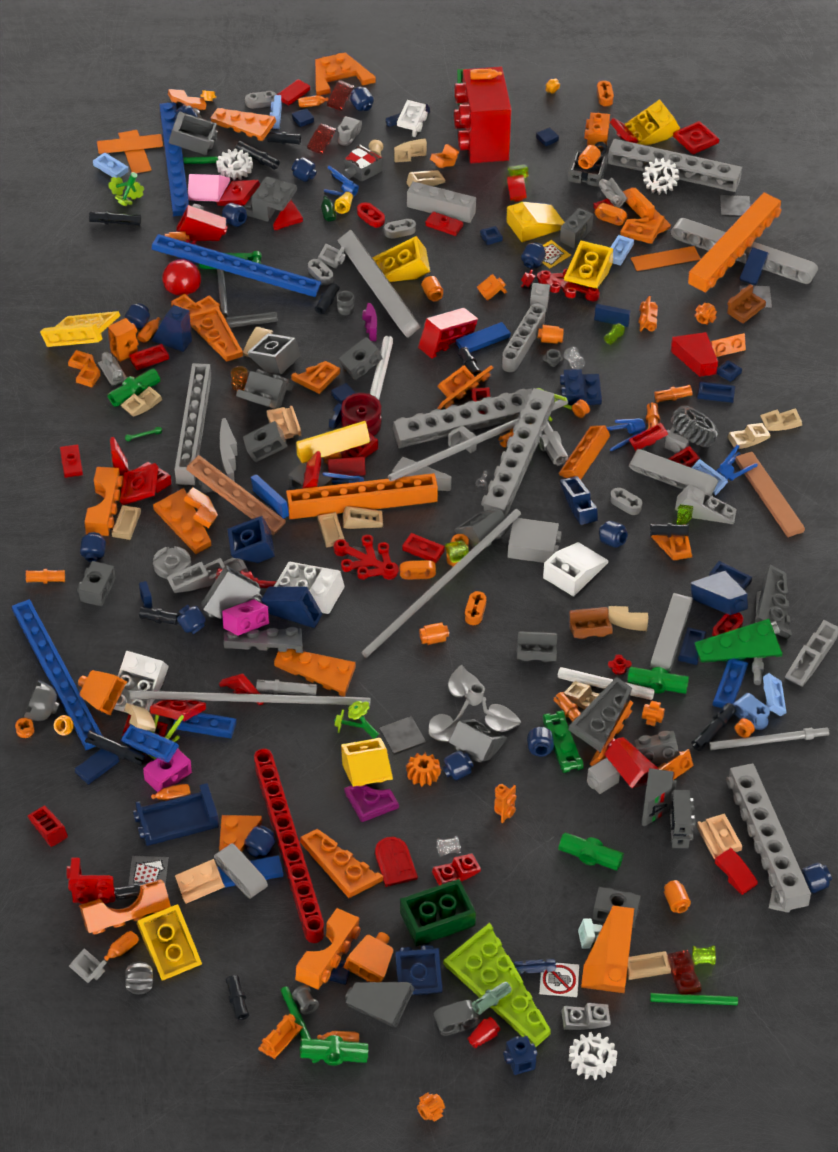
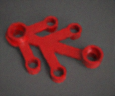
[537,269,600,301]
[334,534,399,580]

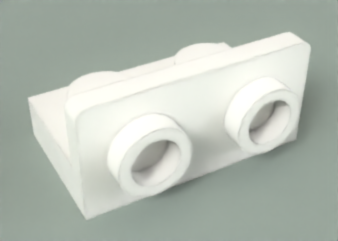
[397,100,428,137]

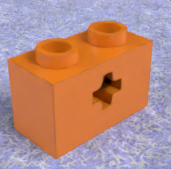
[108,318,139,362]

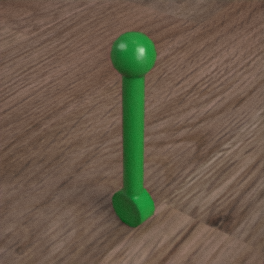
[125,427,162,441]

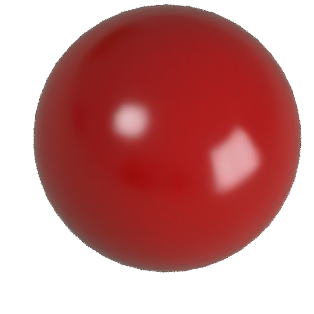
[162,259,201,295]

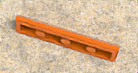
[559,425,610,480]

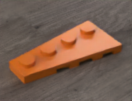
[210,108,276,141]
[190,306,243,362]
[153,488,212,554]
[274,648,356,697]
[300,829,383,898]

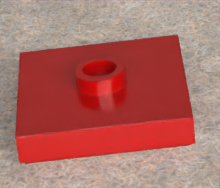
[673,121,719,155]
[216,180,260,206]
[120,463,159,505]
[150,699,206,721]

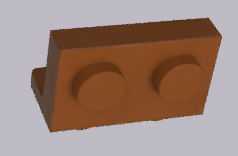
[727,284,766,324]
[569,607,613,639]

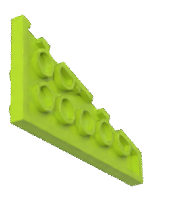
[443,923,551,1047]

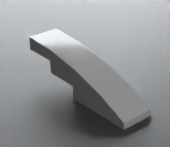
[220,418,238,482]
[167,558,248,593]
[785,620,838,687]

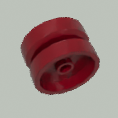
[341,393,382,436]

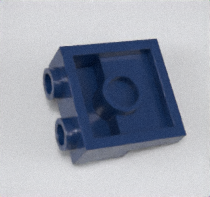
[560,369,602,405]
[395,946,443,995]

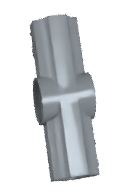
[539,421,568,466]

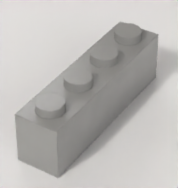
[407,181,476,223]

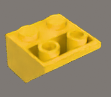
[341,738,393,787]

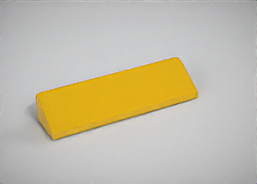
[296,421,370,463]

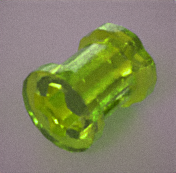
[692,946,716,965]

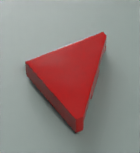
[273,200,303,231]
[219,674,264,705]

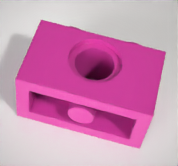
[223,599,269,636]
[143,749,192,792]

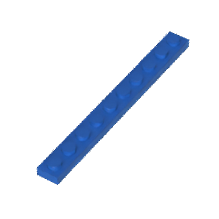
[160,103,189,216]
[152,234,321,297]
[12,599,102,750]

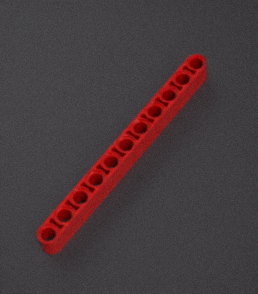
[254,749,324,943]

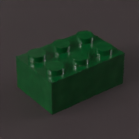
[400,879,476,946]

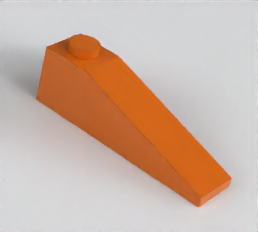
[581,906,634,993]

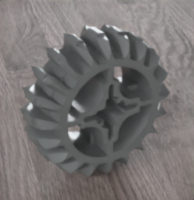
[671,406,719,447]

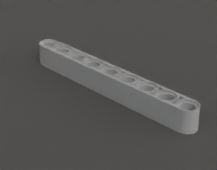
[671,218,818,284]
[337,229,421,338]

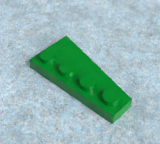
[694,619,783,663]

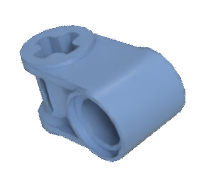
[733,693,770,730]

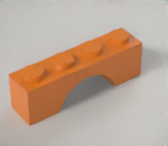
[85,467,123,536]
[79,879,171,934]
[295,908,361,990]

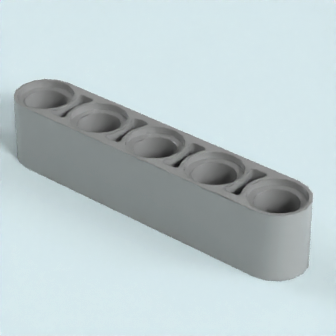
[502,303,546,372]
[629,449,718,496]
[650,593,693,672]

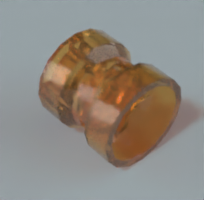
[231,366,249,391]

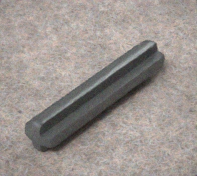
[226,312,278,328]

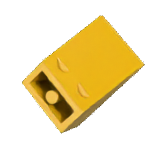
[625,99,680,146]

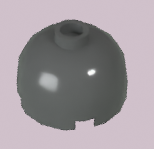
[24,680,59,721]

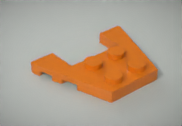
[315,52,376,96]

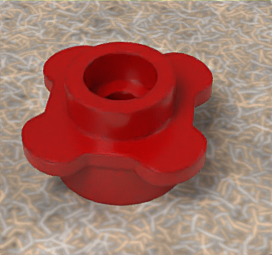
[521,269,536,288]
[608,654,632,675]

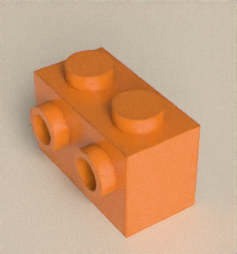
[584,112,610,148]

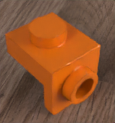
[430,144,459,168]
[477,274,507,301]

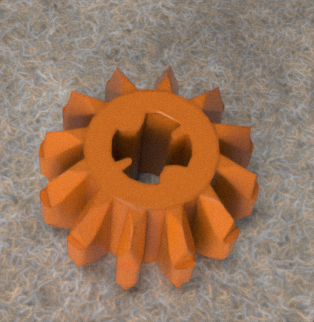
[406,752,441,787]

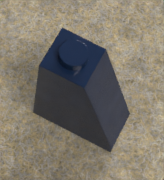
[152,305,192,352]
[691,571,748,615]
[261,586,322,628]

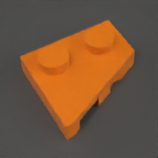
[291,361,340,394]

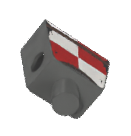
[343,144,383,181]

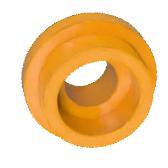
[546,78,560,94]
[200,90,216,101]
[54,715,73,735]

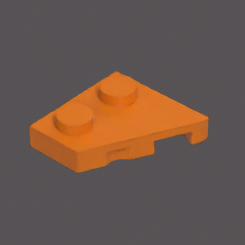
[620,216,665,244]
[651,524,692,561]
[219,815,262,852]

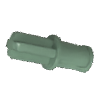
[472,982,512,1015]

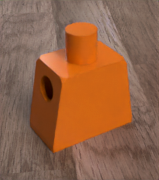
[78,670,127,715]
[343,932,394,982]

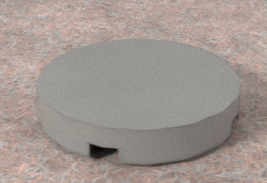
[153,546,191,579]

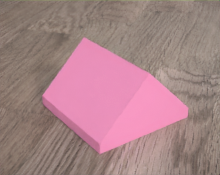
[188,174,231,202]

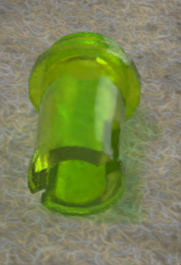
[604,323,625,345]

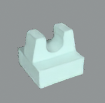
[578,919,603,949]

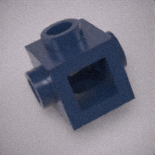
[503,1036,537,1075]

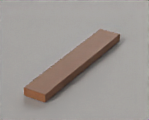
[735,452,805,538]
[186,455,286,536]

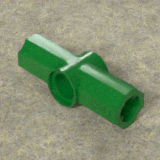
[108,369,160,407]
[627,667,689,694]
[558,832,624,871]
[300,1035,368,1066]

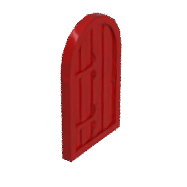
[375,837,418,887]

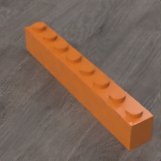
[688,192,782,293]
[286,473,438,519]

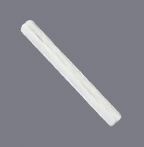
[370,336,393,400]
[558,667,654,700]

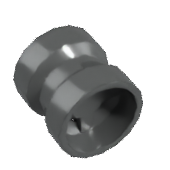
[336,290,354,315]

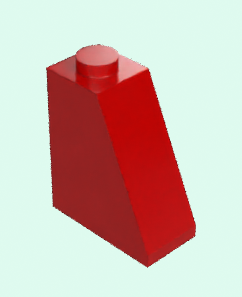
[176,205,228,241]
[671,332,718,377]
[604,737,659,788]

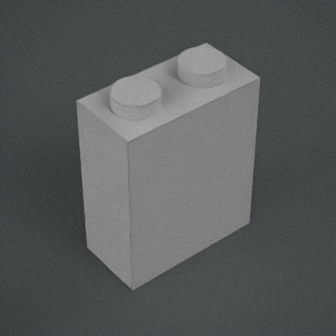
[508,518,562,563]

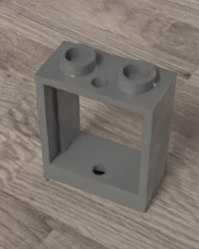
[169,111,218,155]

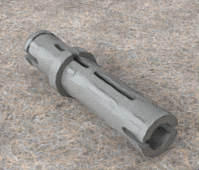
[256,679,317,696]

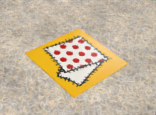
[543,240,572,269]

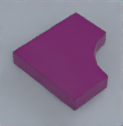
[344,785,399,823]

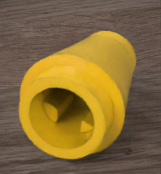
[334,192,353,214]

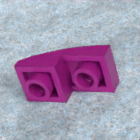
[362,303,377,341]

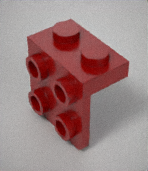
[67,858,116,904]

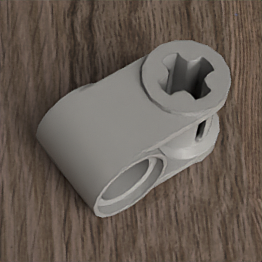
[338,116,362,146]

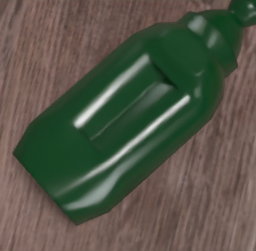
[321,196,337,222]

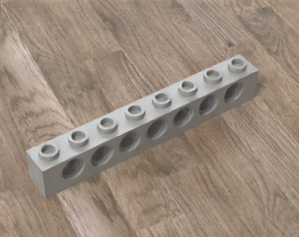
[607,139,742,192]
[175,363,211,485]
[392,388,532,448]
[481,388,555,518]
[727,763,811,911]

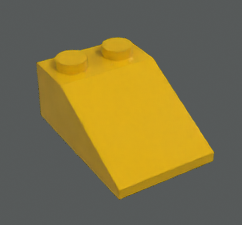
[507,202,565,242]
[372,236,430,282]
[564,240,613,288]
[137,904,202,981]

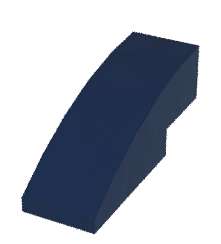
[560,476,598,525]

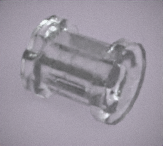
[564,347,585,369]
[436,836,460,857]

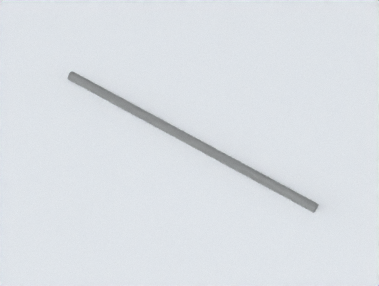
[388,400,568,482]
[361,509,521,658]
[130,690,370,706]

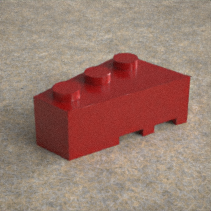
[418,308,478,359]

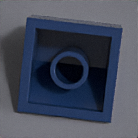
[227,516,275,563]

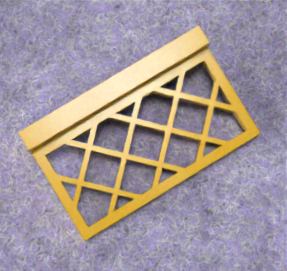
[40,311,121,347]

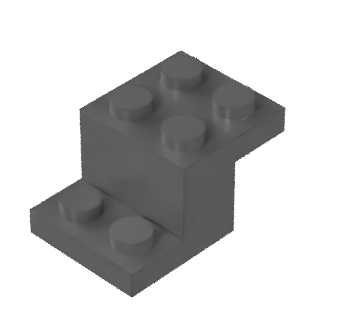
[241,176,297,222]
[236,369,294,409]

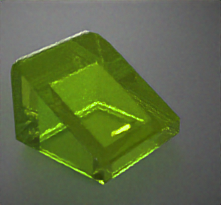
[508,164,529,177]
[676,504,693,525]
[445,540,469,563]

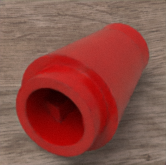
[467,1017,501,1048]

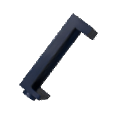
[133,783,219,846]

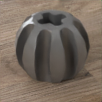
[125,961,153,995]

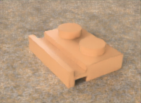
[267,406,301,439]
[697,813,742,859]
[175,859,225,904]

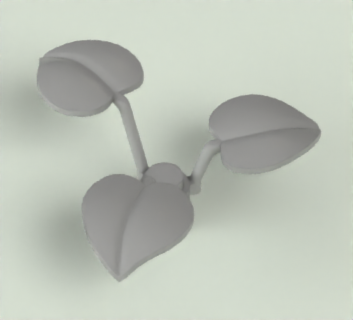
[429,665,521,742]

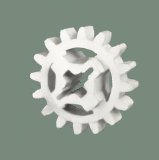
[217,149,253,181]
[643,158,679,195]
[569,1032,617,1080]

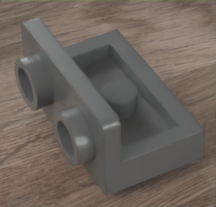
[517,631,557,662]
[635,731,680,765]

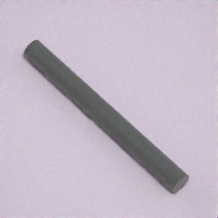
[217,269,228,318]

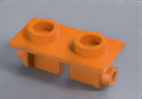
[638,296,658,332]
[711,333,746,357]
[658,749,693,780]
[494,784,517,823]
[258,1014,303,1059]

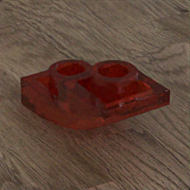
[327,80,354,111]
[307,123,336,155]
[667,950,701,995]

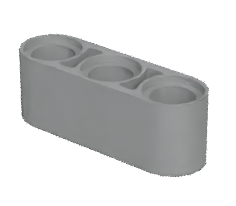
[214,843,268,899]

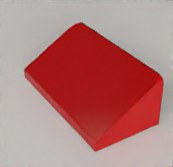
[303,451,321,489]

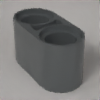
[433,1000,480,1036]

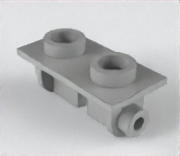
[599,177,628,208]
[98,352,127,386]

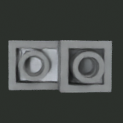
[561,1003,611,1030]

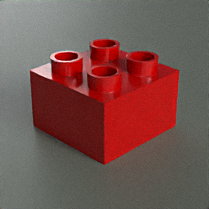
[454,67,511,163]

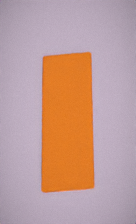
[118,130,152,173]
[97,134,163,154]
[631,246,701,271]

